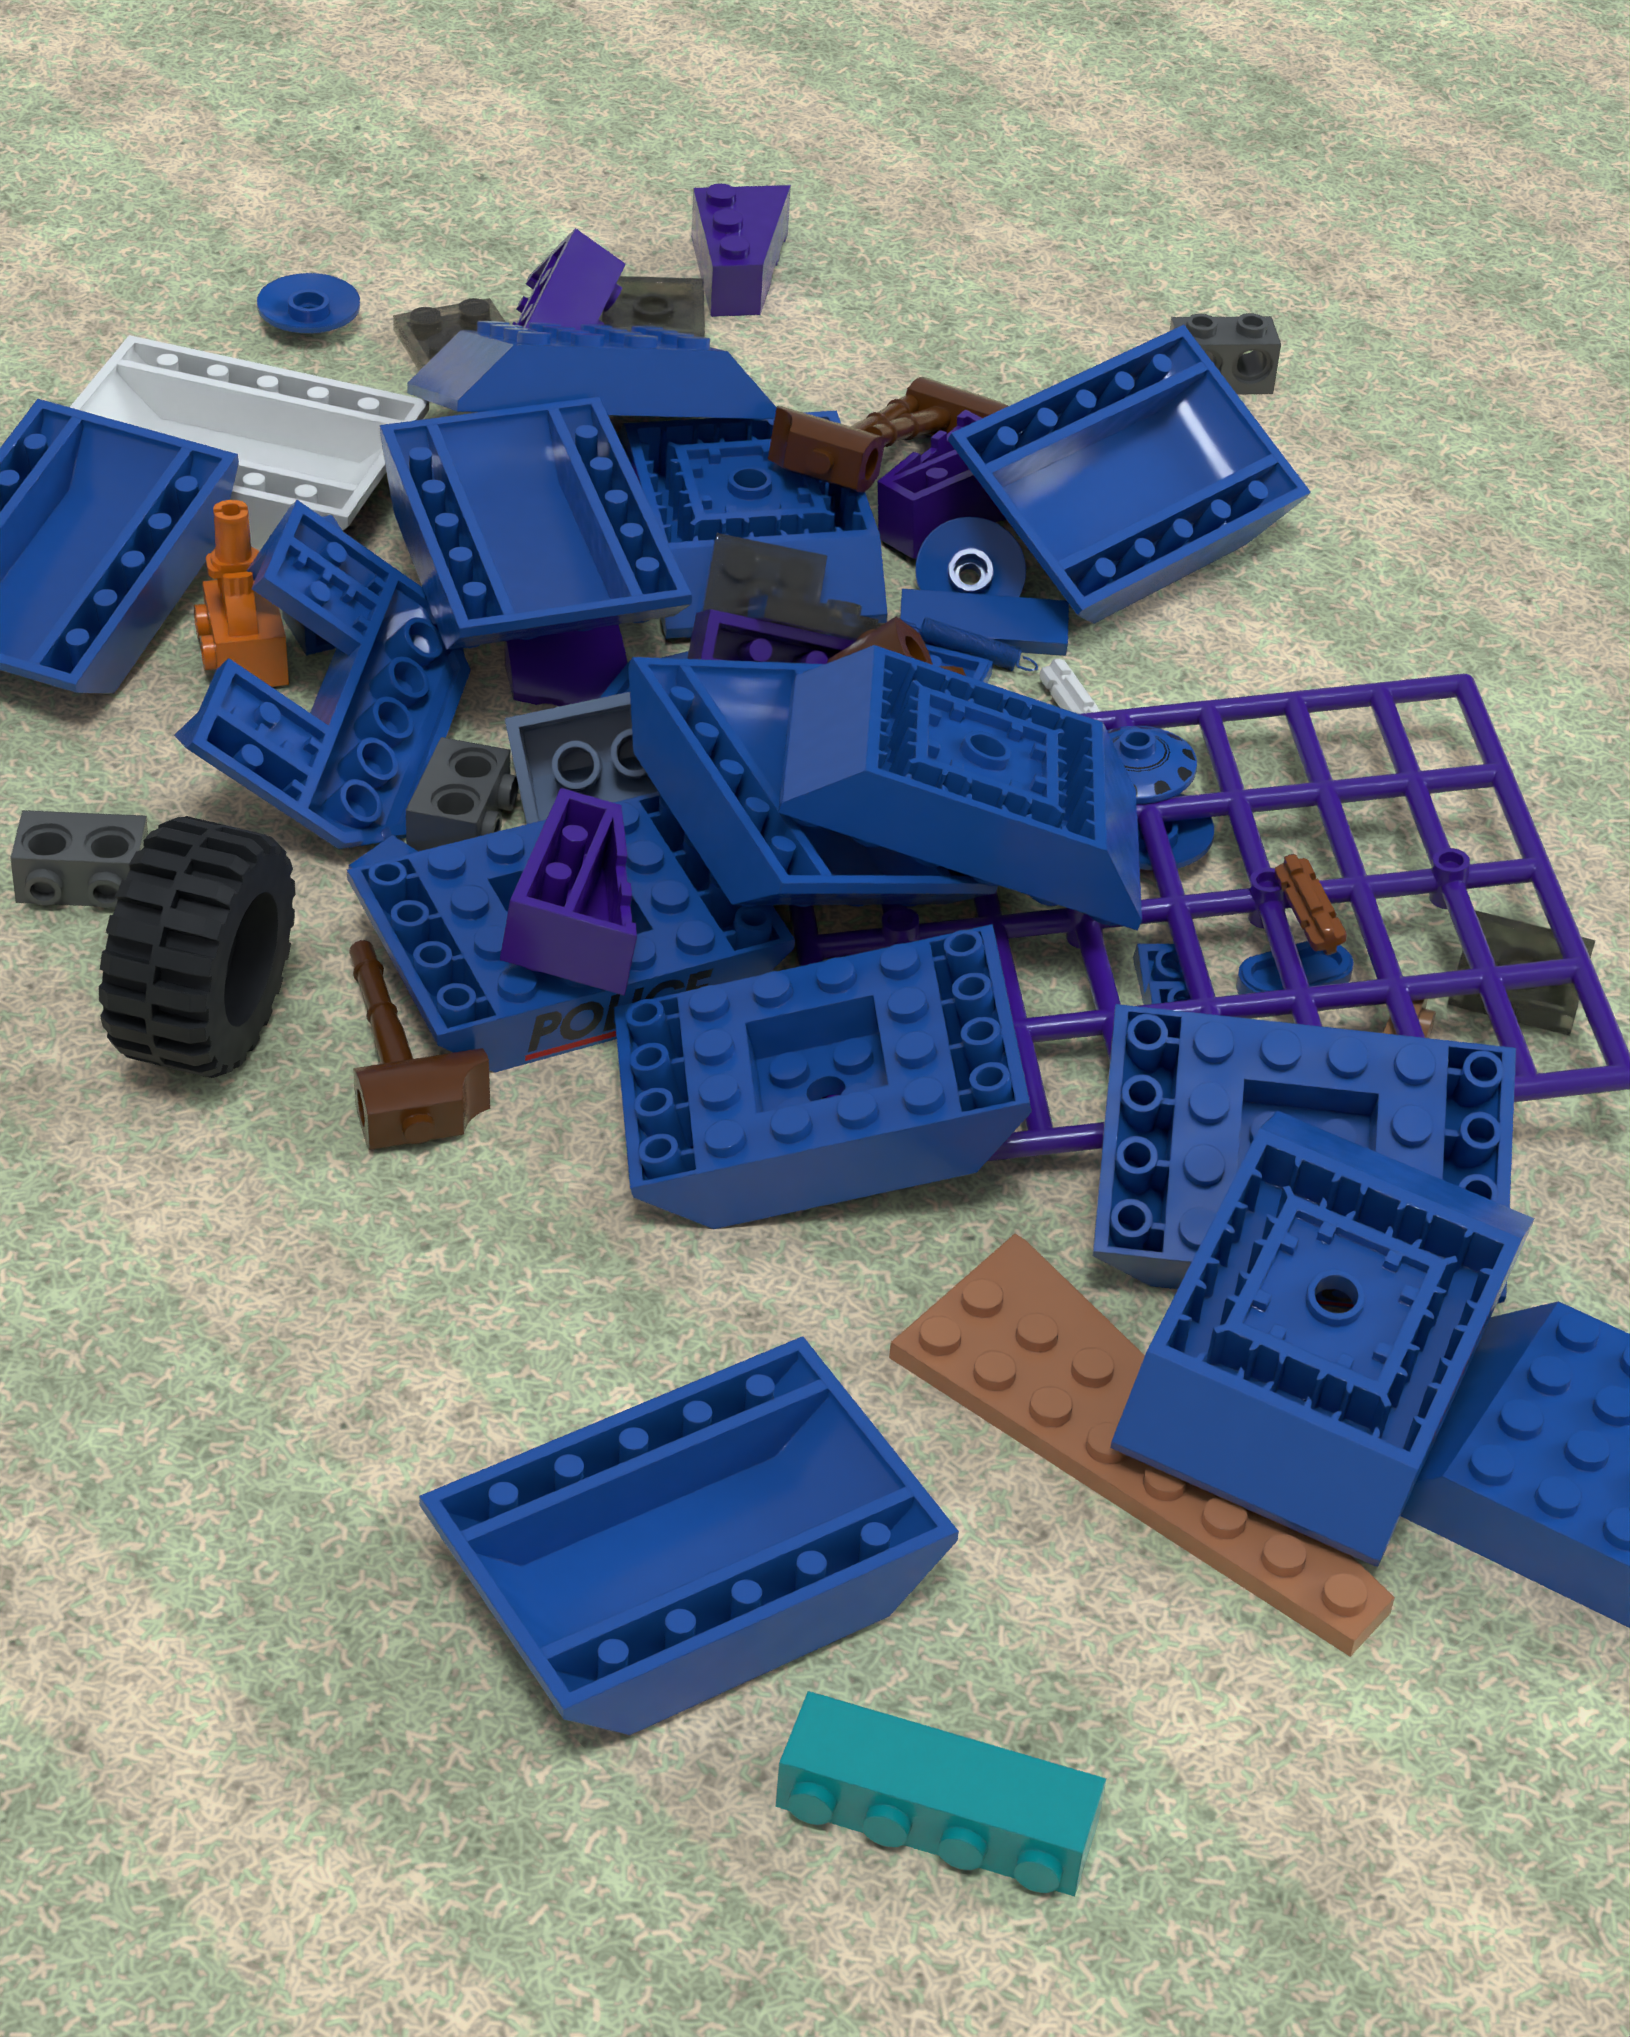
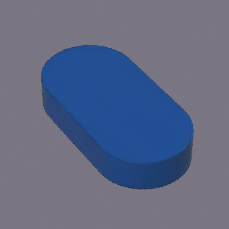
[1236,941,1354,994]

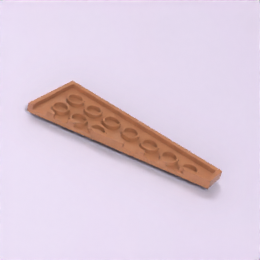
[889,1234,1395,1657]

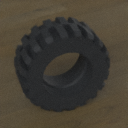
[99,816,296,1078]

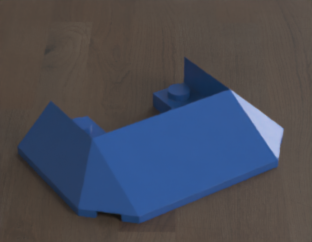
[174,500,471,849]

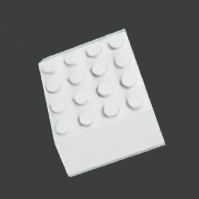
[70,335,429,552]

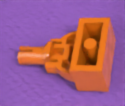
[194,500,289,687]

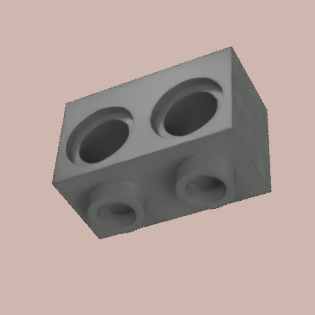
[1169,313,1281,395]
[406,737,519,852]
[10,810,148,908]

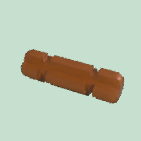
[1274,854,1347,955]

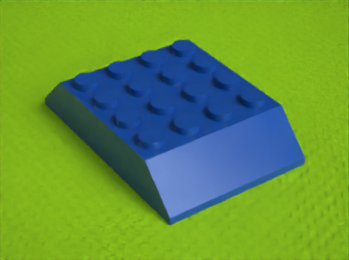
[407,321,777,419]
[947,325,1311,624]
[380,397,692,650]
[0,399,239,693]
[628,657,998,907]
[1401,1301,1630,1628]
[419,1336,959,1735]

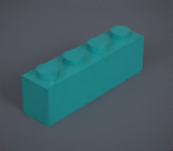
[775,1691,1107,1897]

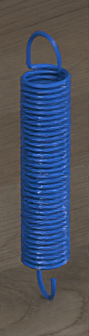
[902,617,1038,671]

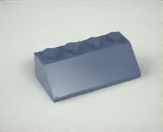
[504,692,658,824]

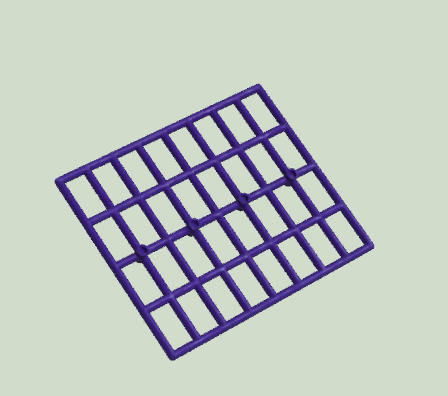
[788,673,1630,1162]

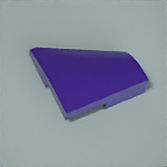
[505,624,628,707]

